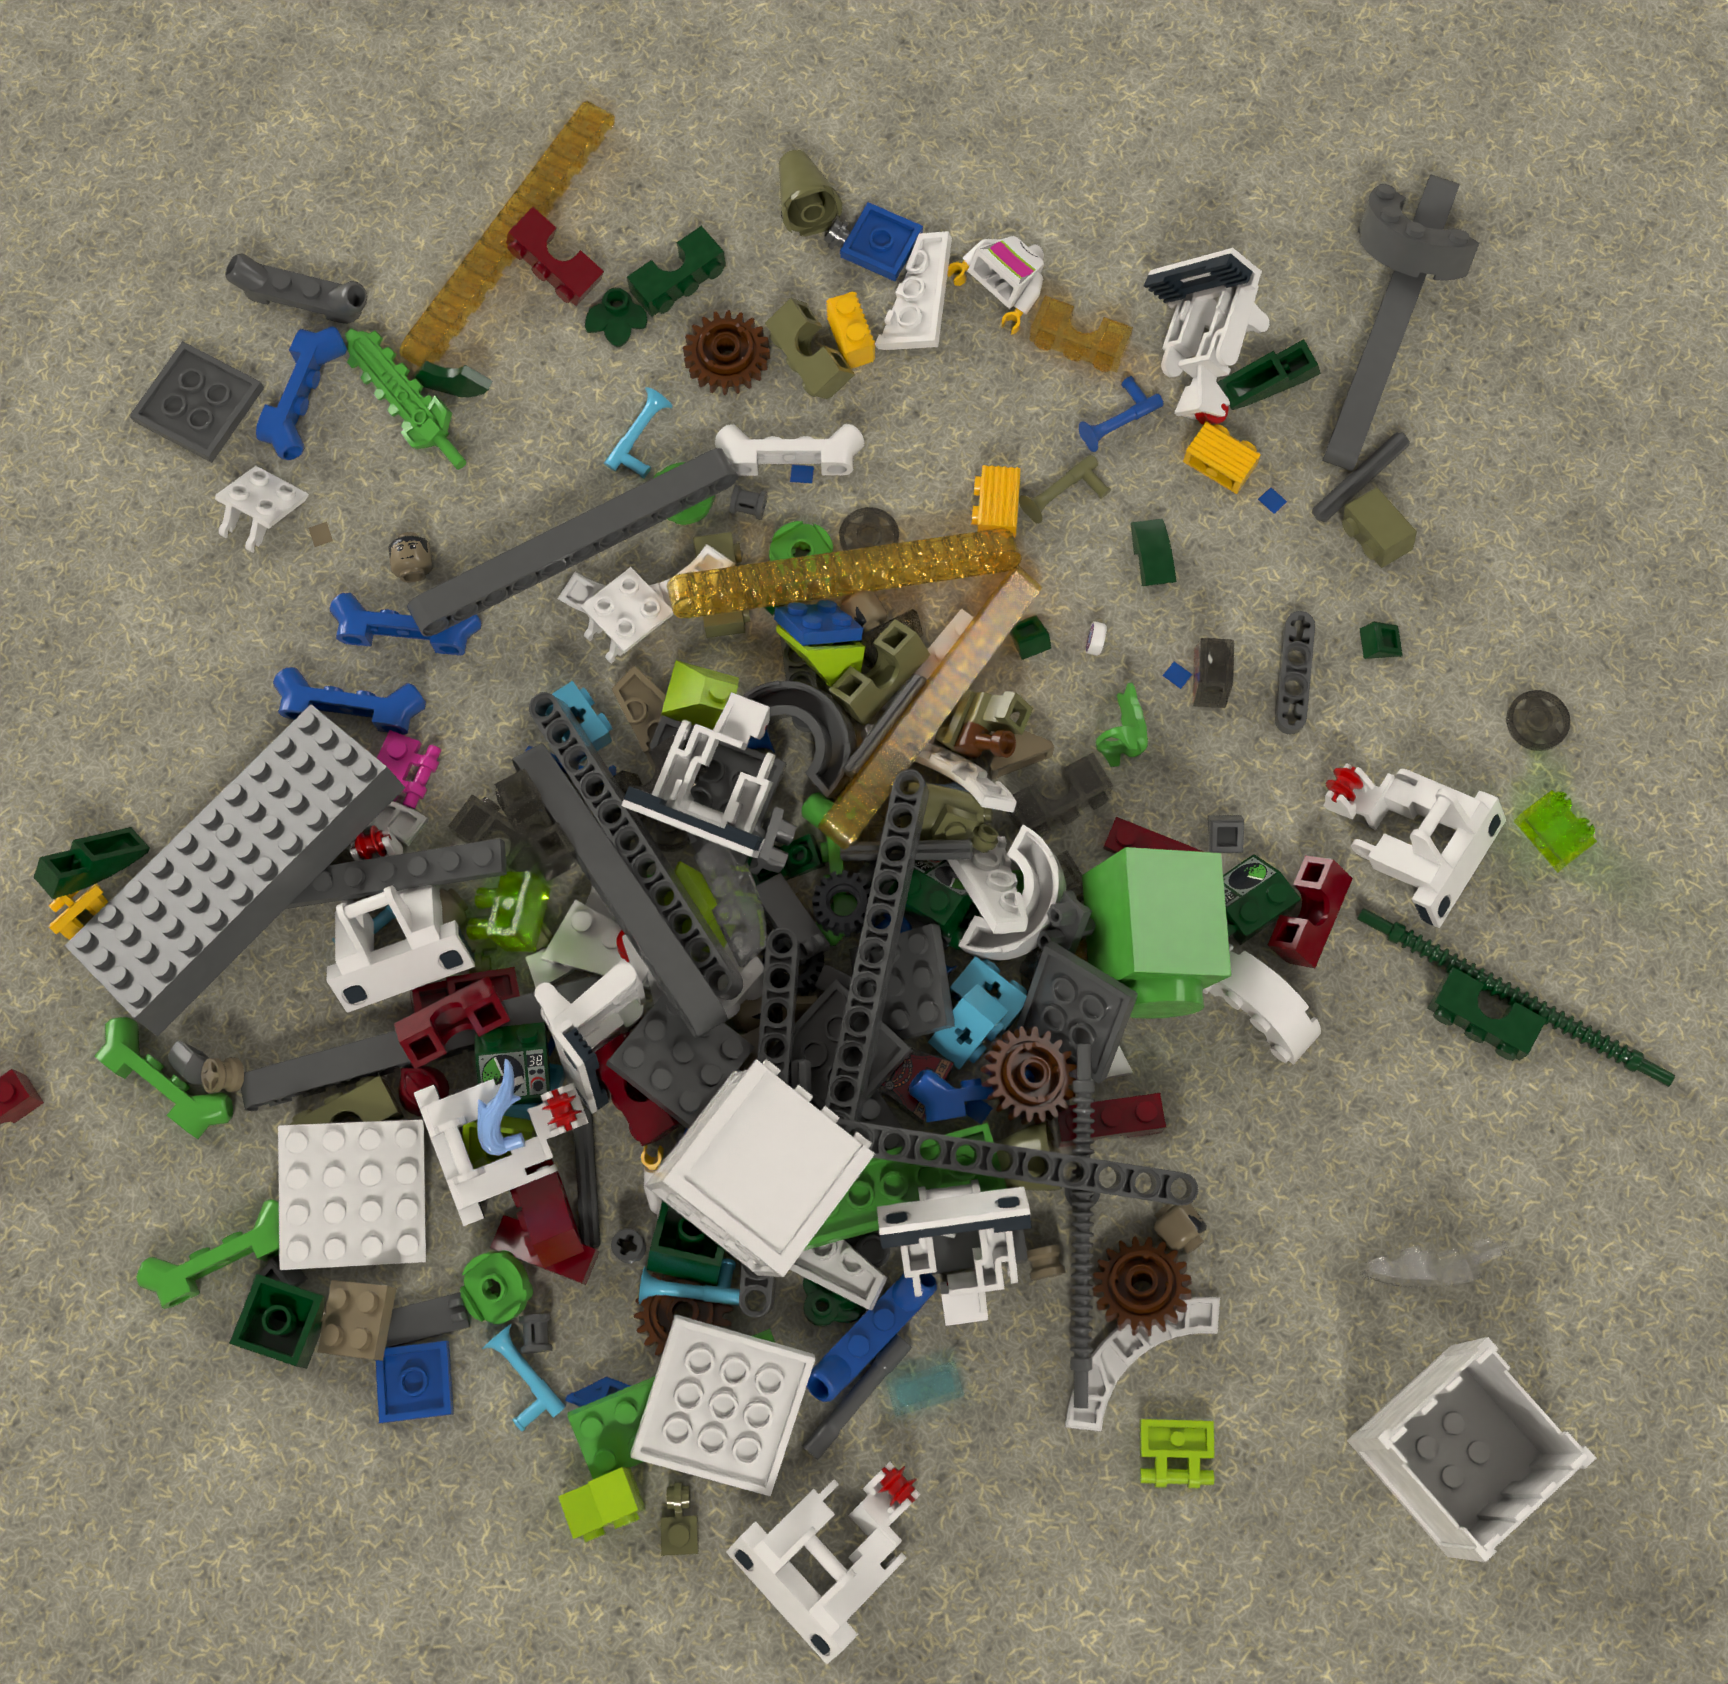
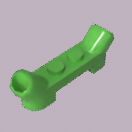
[801,792,863,946]
[94,1017,233,1139]
[136,1199,279,1309]

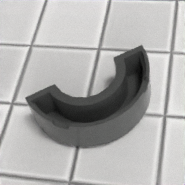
[1358,183,1480,281]
[742,681,857,799]

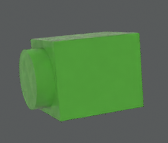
[1082,847,1232,1019]

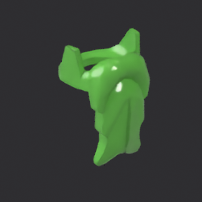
[1096,683,1148,767]

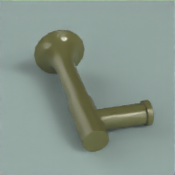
[1019,455,1111,523]

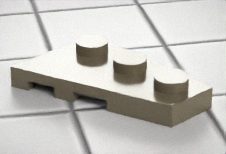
[612,665,695,779]

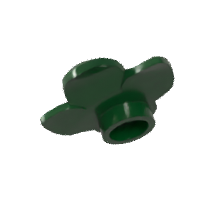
[585,288,647,348]
[802,1277,866,1326]

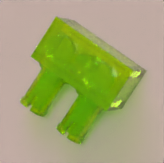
[1513,790,1597,873]
[466,872,551,952]

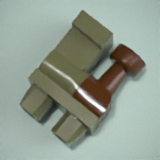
[935,690,1033,759]

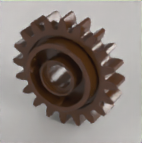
[683,310,770,395]
[981,1026,1077,1125]
[1093,1236,1192,1336]
[634,1273,734,1357]

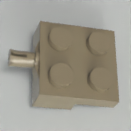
[317,1280,397,1361]

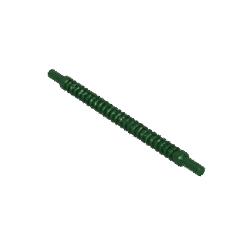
[1357,908,1675,1087]

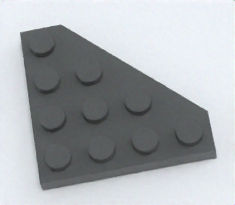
[650,715,787,888]

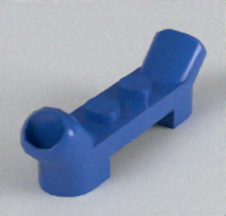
[256,326,347,460]
[329,593,482,655]
[273,667,426,735]
[909,1069,1035,1123]
[806,1273,937,1402]

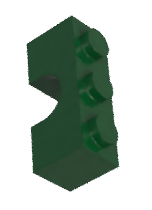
[627,226,726,317]
[1427,967,1547,1061]

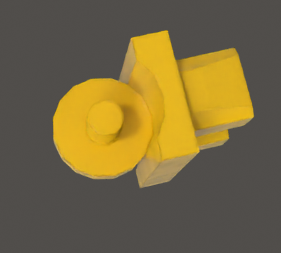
[48,883,108,940]

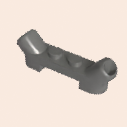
[225,253,367,324]

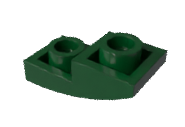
[1131,519,1177,586]
[748,833,825,886]

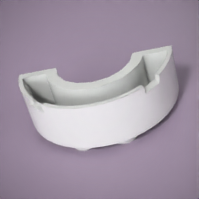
[959,825,1066,960]
[1203,944,1321,1065]

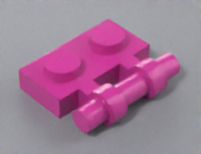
[377,730,442,810]

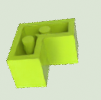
[558,1467,646,1543]

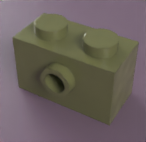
[1342,487,1417,568]

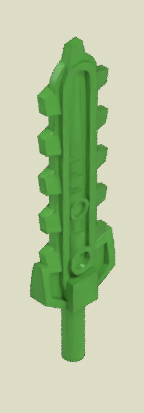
[345,328,466,469]

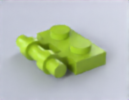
[1139,1419,1215,1489]

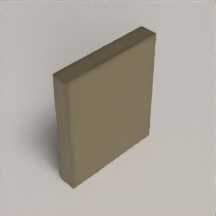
[308,522,333,547]

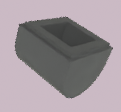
[168,1041,209,1084]

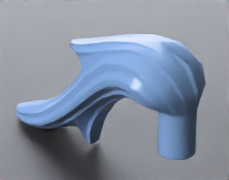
[477,1059,525,1156]

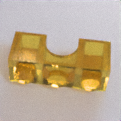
[1029,295,1133,373]

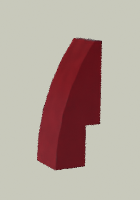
[410,967,520,1014]
[490,1215,599,1285]

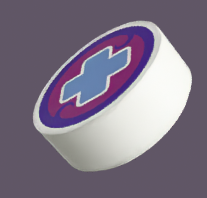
[1086,621,1107,656]

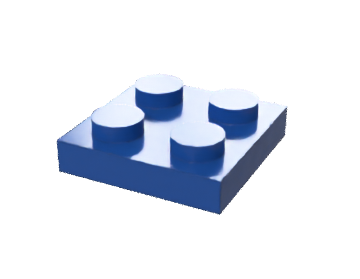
[840,202,923,281]
[774,600,863,646]
[375,1341,454,1423]

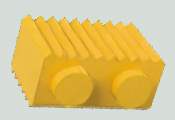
[826,291,875,369]
[1183,422,1261,494]
[971,465,1021,538]

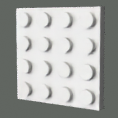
[278,1119,426,1270]
[631,1314,816,1497]

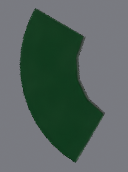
[411,361,493,398]

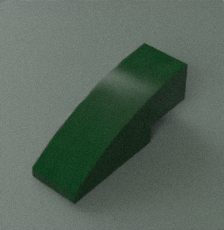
[1217,339,1321,410]
[33,827,150,899]

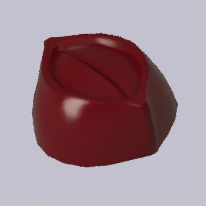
[398,1066,450,1116]

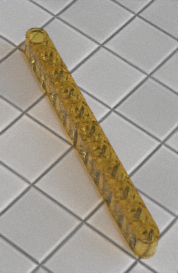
[399,101,615,367]
[666,528,1022,618]
[817,565,1042,850]

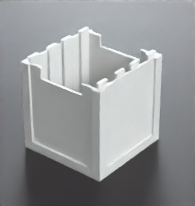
[645,1059,875,1277]
[1347,1337,1596,1562]

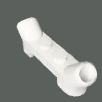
[715,424,864,476]

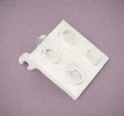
[215,466,308,553]
[581,567,674,663]

